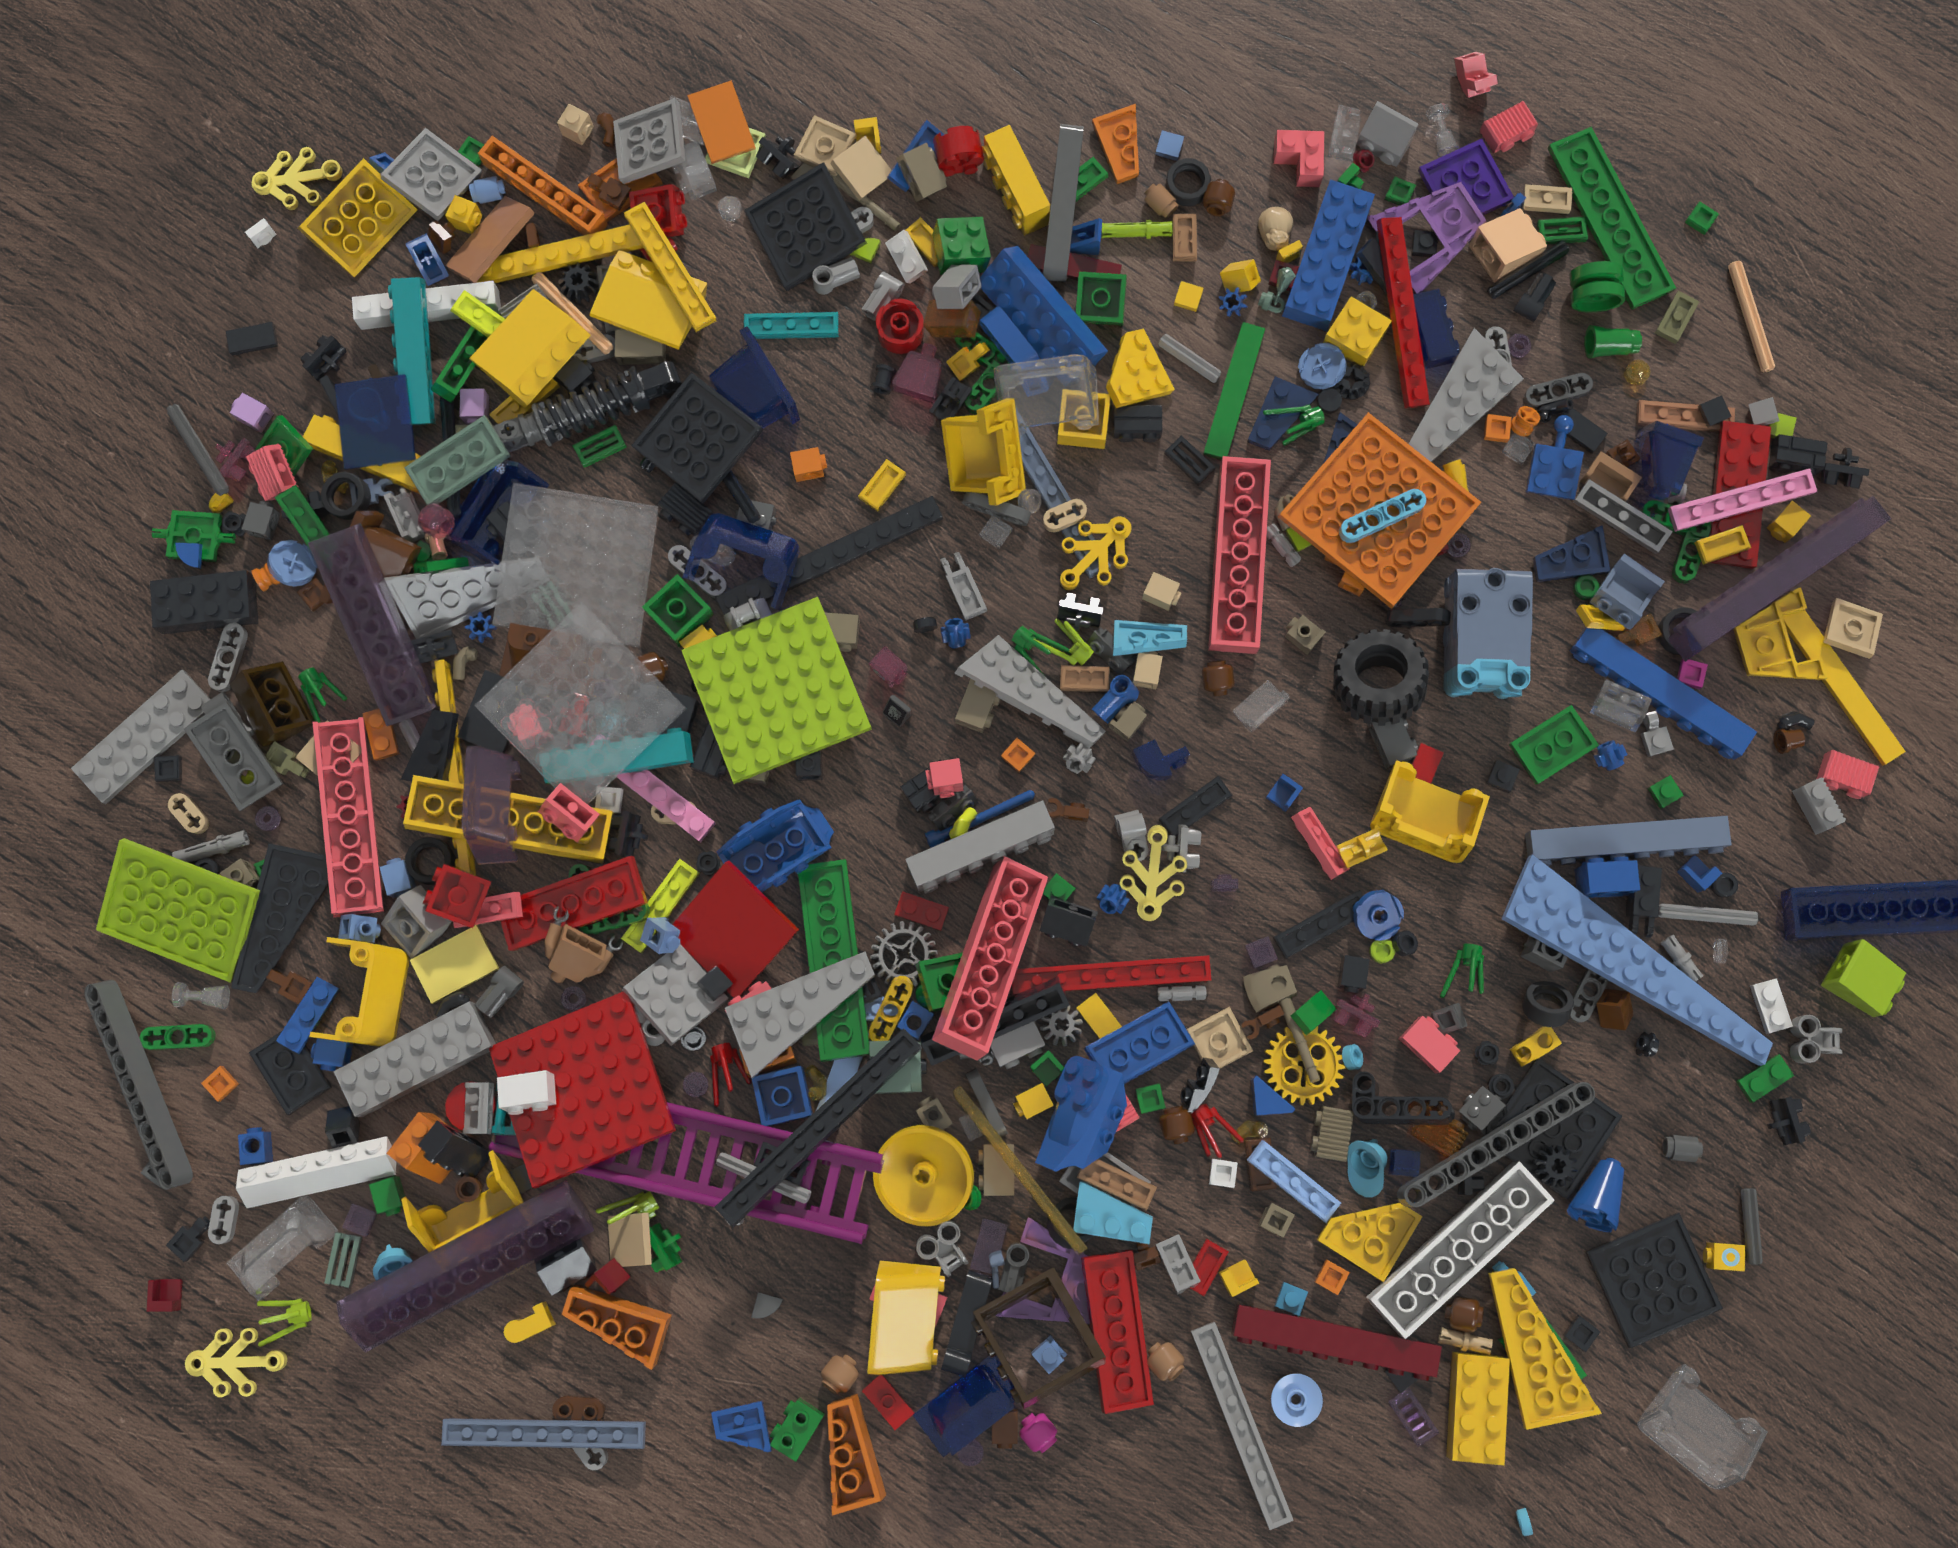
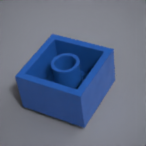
[1575,857,1640,898]
[752,1066,813,1127]

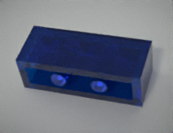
[1413,289,1460,369]

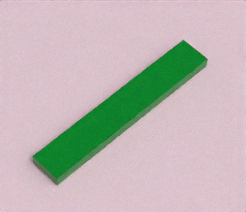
[1203,322,1265,460]

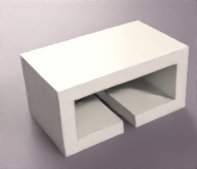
[497,1070,556,1115]

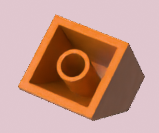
[386,1112,451,1184]

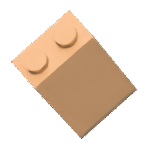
[1469,208,1547,283]

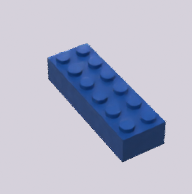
[1282,179,1375,331]
[980,246,1108,388]

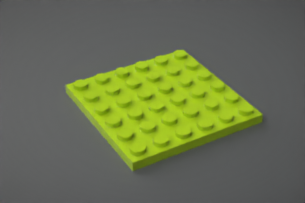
[682,597,872,784]

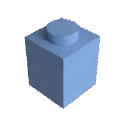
[380,858,416,898]

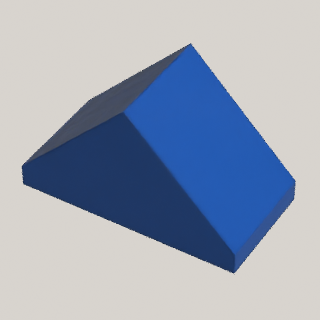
[1070,218,1102,255]
[405,233,449,286]
[1251,1076,1295,1116]

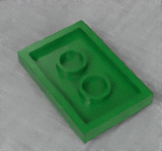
[1509,705,1599,785]

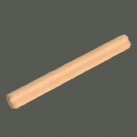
[1728,261,1775,372]
[532,272,614,355]

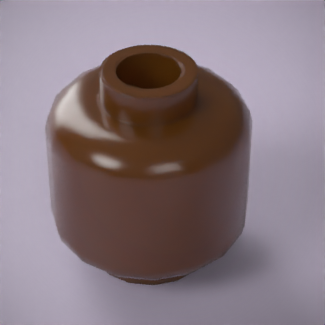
[1202,179,1235,216]
[630,652,668,686]
[1202,660,1235,696]
[1159,1106,1195,1145]
[1445,1296,1484,1333]

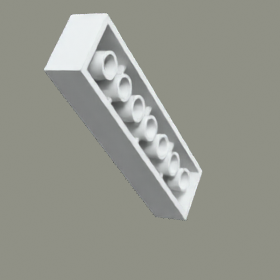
[1366,1161,1555,1339]

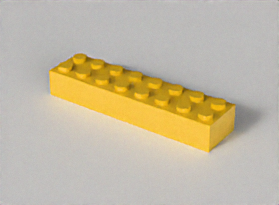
[403,775,613,864]

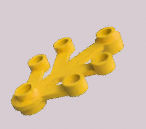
[1060,516,1131,590]

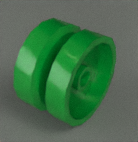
[1569,261,1625,313]

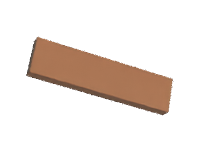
[1636,400,1735,432]

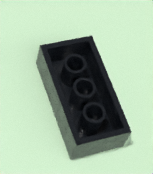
[150,570,259,634]

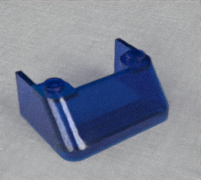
[444,460,550,565]
[682,513,799,610]

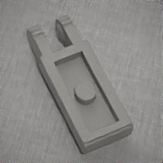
[940,552,987,621]

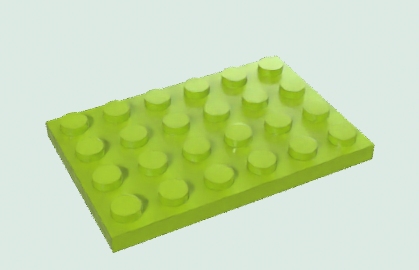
[96,838,260,983]

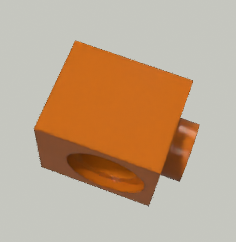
[790,447,827,482]

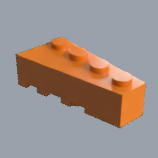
[562,1284,672,1370]
[827,1394,886,1516]

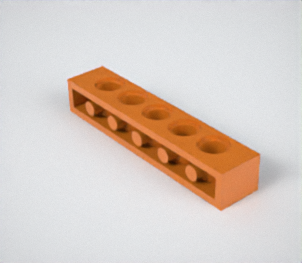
[478,136,608,235]

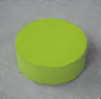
[1369,939,1395,964]

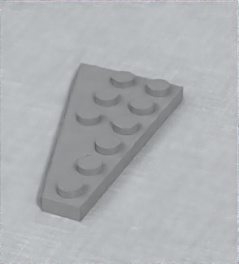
[1409,328,1524,462]
[383,557,550,639]
[955,635,1106,748]
[725,952,875,1079]

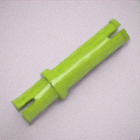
[1102,220,1172,239]

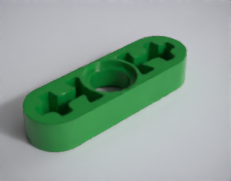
[139,1024,216,1050]

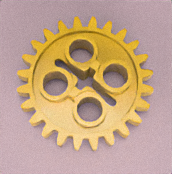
[1263,1026,1345,1105]

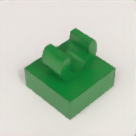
[1337,163,1364,189]

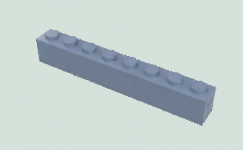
[1525,816,1732,866]

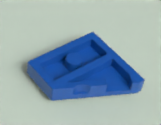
[711,1400,772,1452]

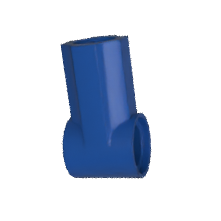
[1092,675,1139,724]

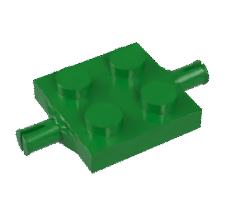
[152,510,236,562]

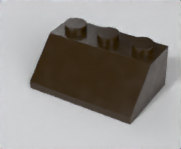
[230,661,315,747]

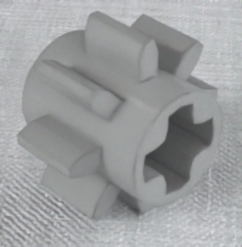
[1063,743,1096,774]

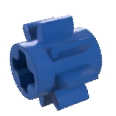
[1349,256,1373,285]
[1219,287,1248,317]
[465,612,497,643]
[940,618,971,648]
[1594,740,1628,771]
[1097,884,1130,914]

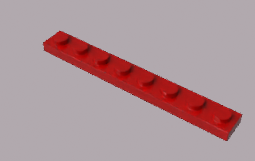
[1376,217,1430,408]
[1012,955,1211,995]

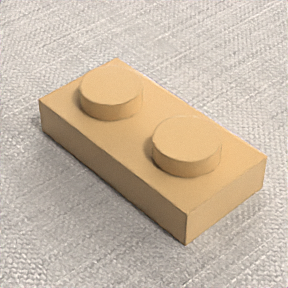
[1522,184,1572,214]

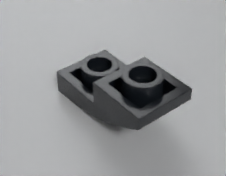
[1180,1057,1220,1113]

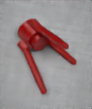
[710,1043,752,1107]
[1190,1103,1244,1158]

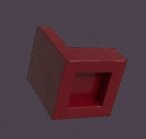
[584,1258,630,1294]
[146,1279,183,1312]

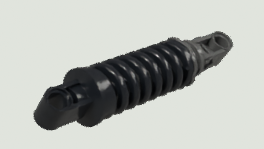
[493,361,682,452]

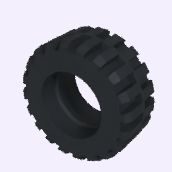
[1333,629,1429,726]

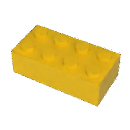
[982,125,1050,236]
[1446,1352,1510,1465]

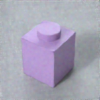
[460,389,489,425]
[230,393,274,433]

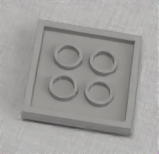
[613,98,686,184]
[381,128,482,221]
[622,944,728,1046]

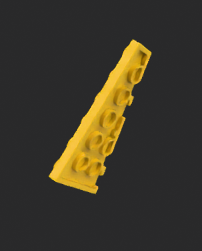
[1488,1268,1602,1430]

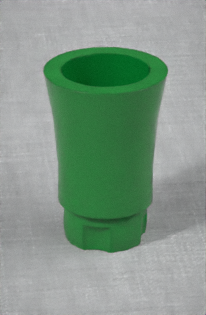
[1584,325,1642,359]

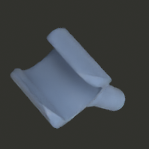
[989,1250,1005,1288]

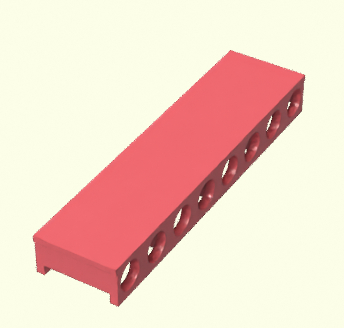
[313,717,384,918]

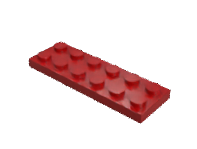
[1709,421,1771,569]
[501,856,648,951]
[1081,1249,1154,1414]

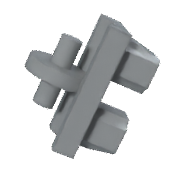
[1161,825,1201,872]

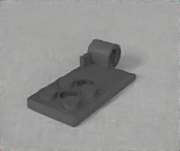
[184,692,283,811]

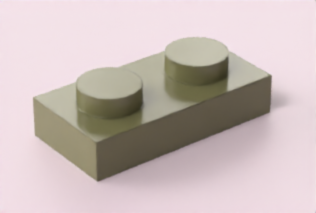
[1655,291,1699,344]

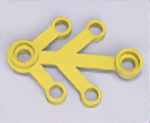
[252,147,343,210]
[1120,825,1187,921]
[185,1328,287,1397]

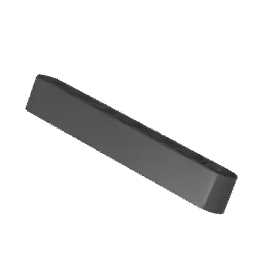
[1043,124,1084,282]

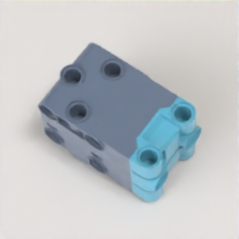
[1443,568,1533,699]

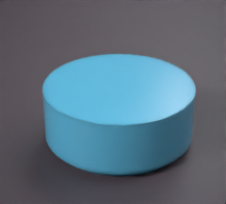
[1342,1044,1363,1070]
[1516,1508,1533,1536]

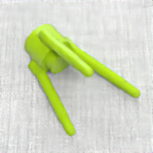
[1034,619,1094,666]
[596,1191,659,1225]
[257,1298,312,1347]

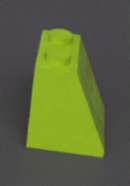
[1821,939,1906,1017]

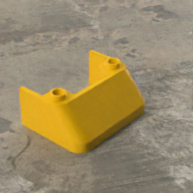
[309,937,409,1047]
[401,1150,530,1266]

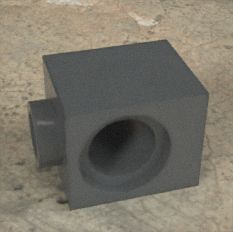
[242,501,281,541]

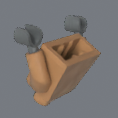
[545,906,623,983]

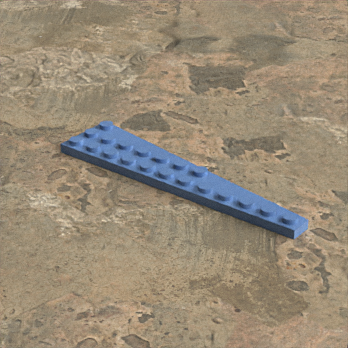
[1502,854,1773,1066]

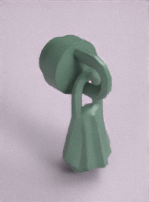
[1258,267,1296,313]

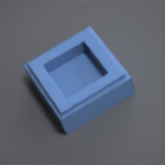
[1155,131,1184,161]

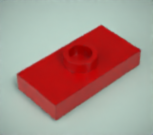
[862,1374,915,1430]

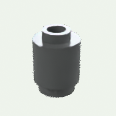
[1662,1135,1703,1162]

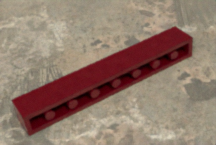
[1231,1304,1442,1381]

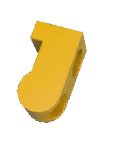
[1510,1026,1562,1067]
[504,1301,556,1343]

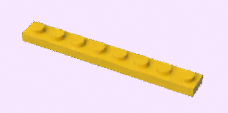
[476,225,644,283]

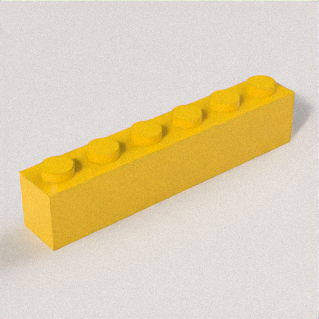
[303,415,421,494]

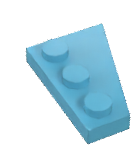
[1113,620,1187,656]
[1073,1180,1153,1244]

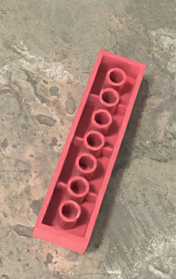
[1208,456,1271,654]
[932,856,1048,1061]

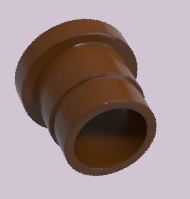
[1773,729,1805,754]
[455,1176,483,1202]

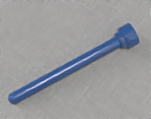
[924,790,1035,848]

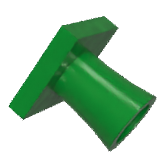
[915,953,963,1012]

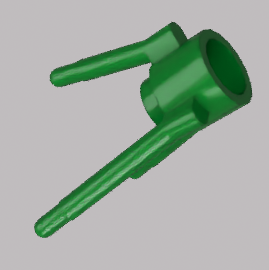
[1263,404,1325,446]
[1011,626,1071,676]
[298,667,347,723]
[1440,944,1484,998]

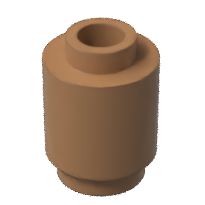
[1144,183,1179,219]

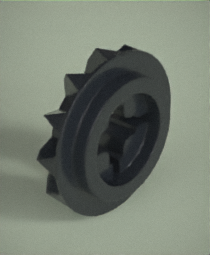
[1333,362,1371,400]

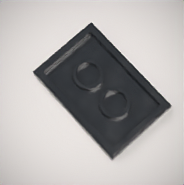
[457,670,531,756]
[249,1030,332,1115]

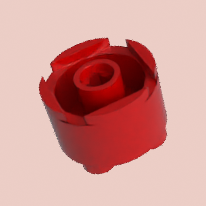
[933,126,984,177]
[876,299,924,354]

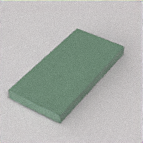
[404,415,511,508]

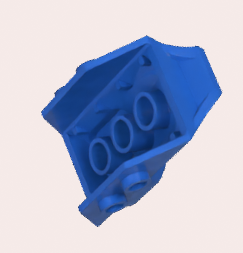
[716,799,834,892]
[1035,1056,1127,1172]

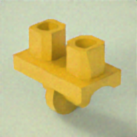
[1336,828,1388,869]

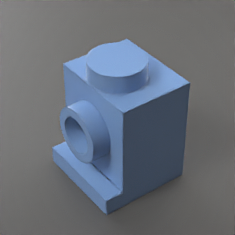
[338,914,381,943]
[640,917,680,954]
[1031,1335,1067,1374]

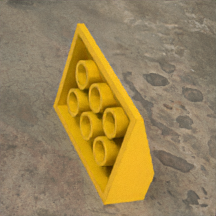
[297,158,418,277]
[590,250,707,350]
[469,289,591,408]

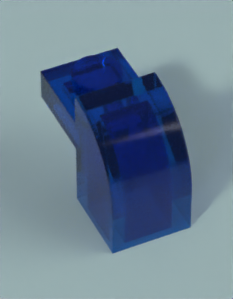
[1132,739,1190,780]

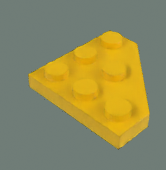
[1106,328,1175,408]
[1317,1203,1423,1282]

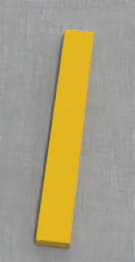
[1769,591,1906,766]

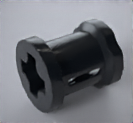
[870,364,897,395]

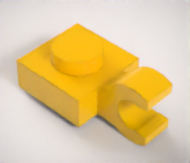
[946,342,990,381]

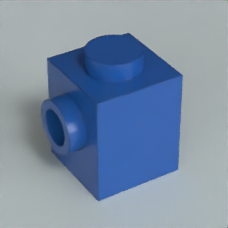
[311,1038,354,1071]

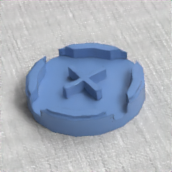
[1298,343,1347,389]
[267,540,318,587]

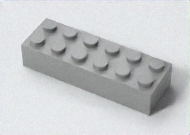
[905,800,1055,894]
[333,1001,496,1117]

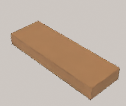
[1076,1159,1157,1211]

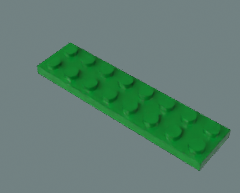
[1547,126,1676,310]
[798,859,870,1062]

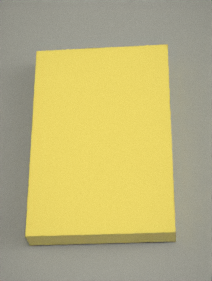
[410,925,500,1004]

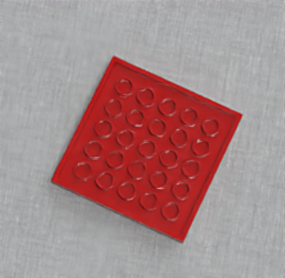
[489,991,676,1189]

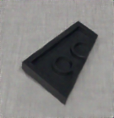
[400,710,459,781]

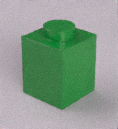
[369,1176,405,1217]

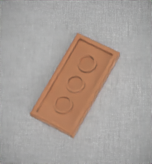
[445,196,534,283]

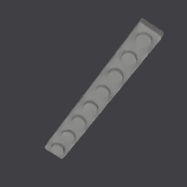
[1191,1322,1294,1530]

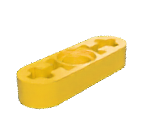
[869,976,913,1041]

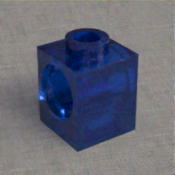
[1388,1149,1421,1177]

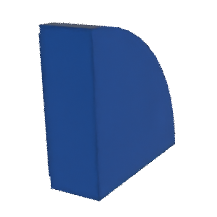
[1500,192,1526,217]
[176,543,202,569]

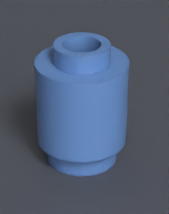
[469,176,506,204]

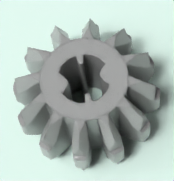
[1040,1006,1083,1047]

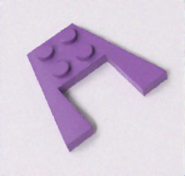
[1367,182,1487,296]
[996,1217,1090,1324]

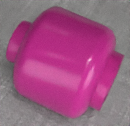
[1019,1413,1057,1453]

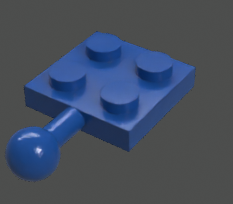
[1525,415,1584,500]

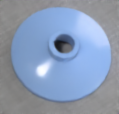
[1271,1374,1323,1427]

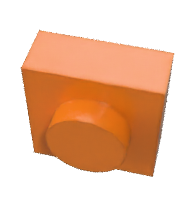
[1484,414,1512,443]
[1001,738,1035,773]
[201,1066,239,1102]
[1314,1260,1350,1295]

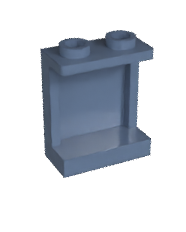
[1590,554,1665,630]

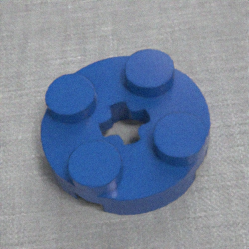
[1353,890,1404,941]

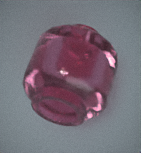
[418,503,455,539]

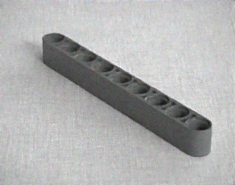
[84,980,193,1190]
[1397,1082,1595,1207]

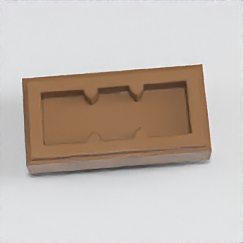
[1172,214,1197,261]
[1060,665,1110,692]

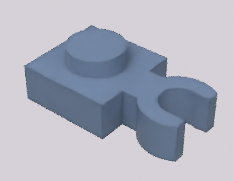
[349,478,394,505]

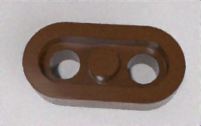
[552,1396,605,1421]

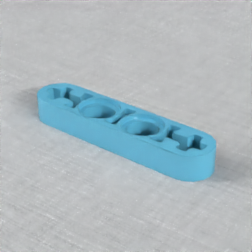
[1339,489,1426,543]

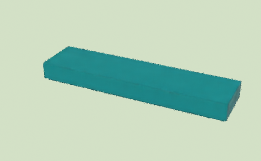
[744,312,839,339]

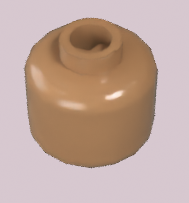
[1147,1342,1185,1382]
[821,1354,859,1395]

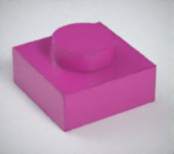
[1677,658,1708,689]

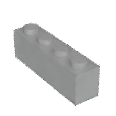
[1573,479,1673,554]

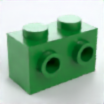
[769,1397,825,1462]

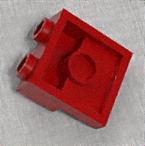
[629,184,687,238]
[423,863,491,928]

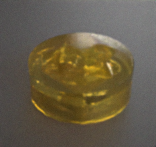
[1624,360,1650,385]

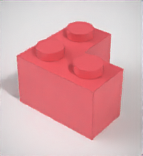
[1274,130,1324,187]

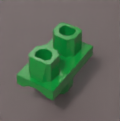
[649,1223,683,1273]

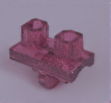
[215,437,256,482]
[1332,993,1380,1038]

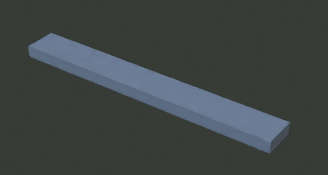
[1015,406,1111,579]
[441,1418,646,1449]

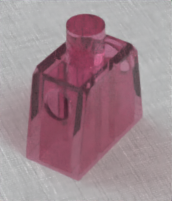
[892,343,942,404]

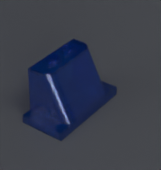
[708,326,800,428]
[1635,421,1704,501]
[913,1356,1015,1457]

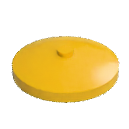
[873,1125,974,1226]

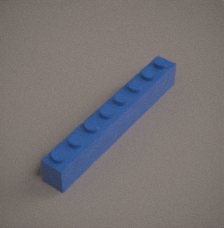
[1569,627,1757,760]

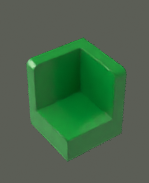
[1030,1050,1064,1087]

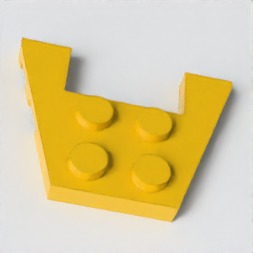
[1733,587,1828,680]

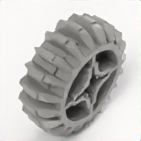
[871,921,938,988]

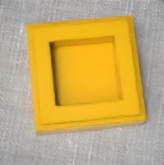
[1276,240,1303,263]
[1174,281,1204,312]

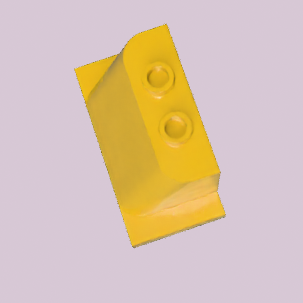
[941,398,1026,506]

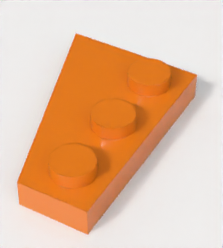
[1092,104,1139,184]

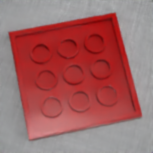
[672,861,799,998]

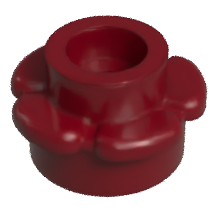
[1353,149,1375,173]

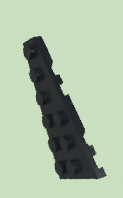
[231,843,329,994]

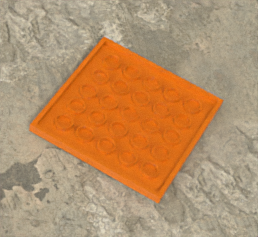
[1278,412,1481,609]

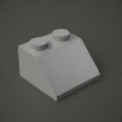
[1356,101,1418,167]
[381,885,452,959]

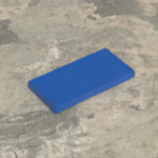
[1084,1002,1195,1084]

